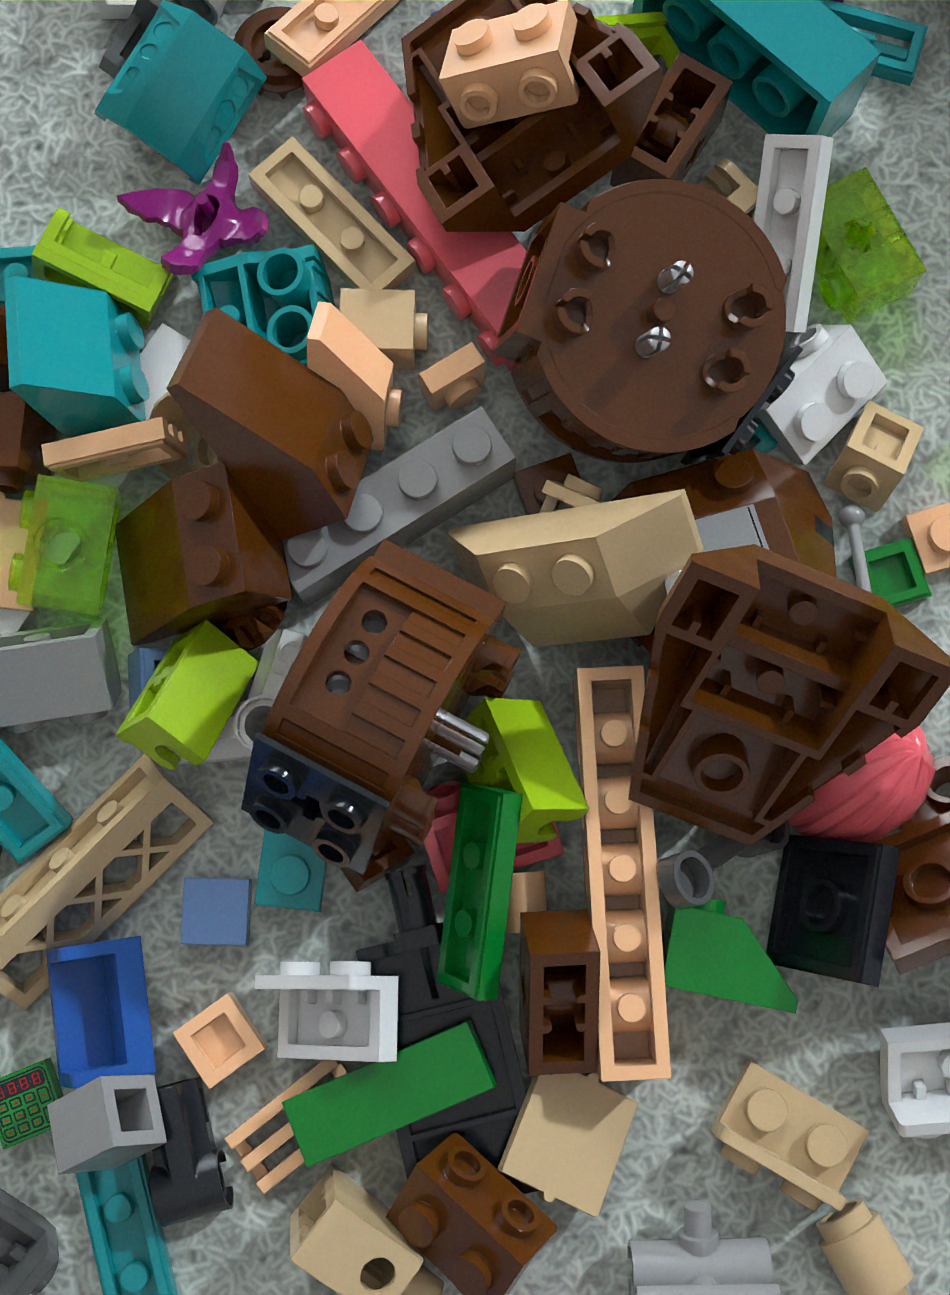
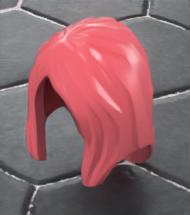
[788,726,935,843]

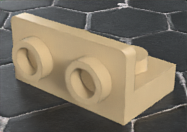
[710,1059,870,1212]

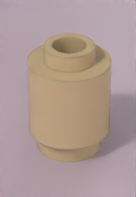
[815,1198,914,1295]

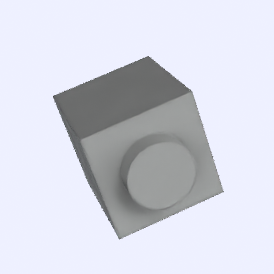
[47,1074,167,1175]

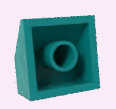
[4,275,149,438]

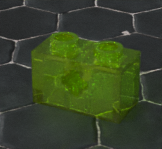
[815,167,927,324]

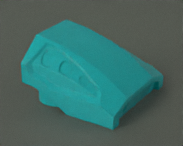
[95,0,267,185]
[191,244,335,367]

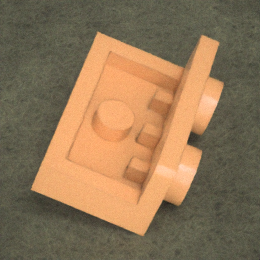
[439,0,580,129]

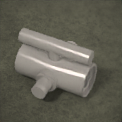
[627,1200,781,1295]

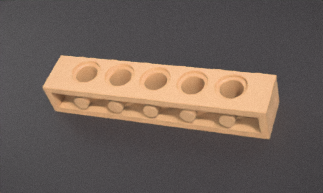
[573,665,671,1082]

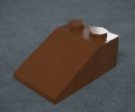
[166,307,374,540]
[114,461,292,646]

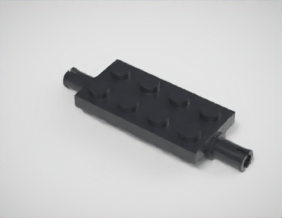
[356,864,538,1194]

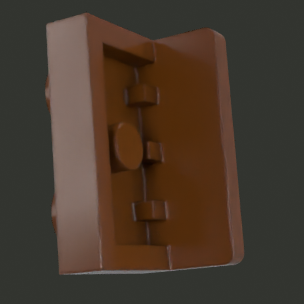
[386,1133,557,1295]

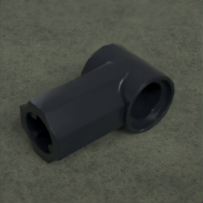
[150,1076,234,1227]

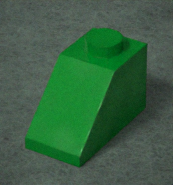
[662,898,798,1014]

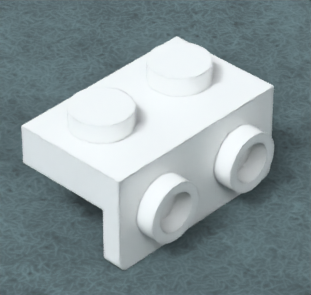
[755,324,888,465]
[254,961,398,1062]
[880,1022,950,1139]

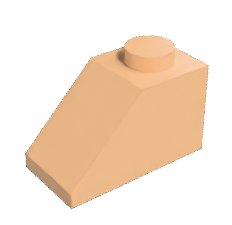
[307,302,404,451]

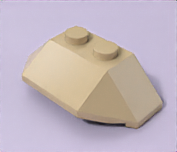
[447,489,704,647]

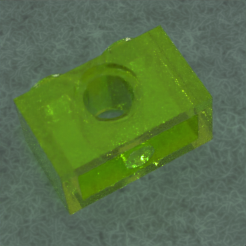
[8,474,122,620]

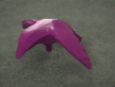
[117,142,269,276]

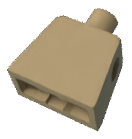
[290,1162,444,1295]

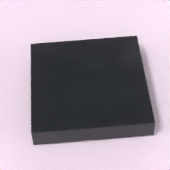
[766,835,900,987]

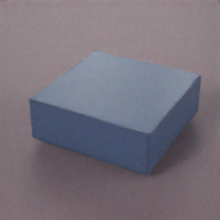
[180,878,252,945]

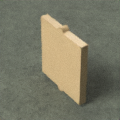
[497,1073,638,1218]

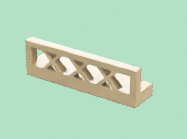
[0,754,215,1010]

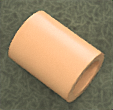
[505,871,547,934]

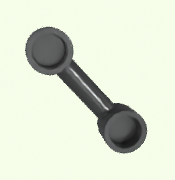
[657,820,790,910]

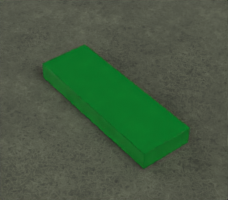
[437,782,523,1001]
[282,1019,497,1168]

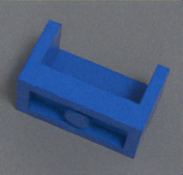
[46,936,156,1089]

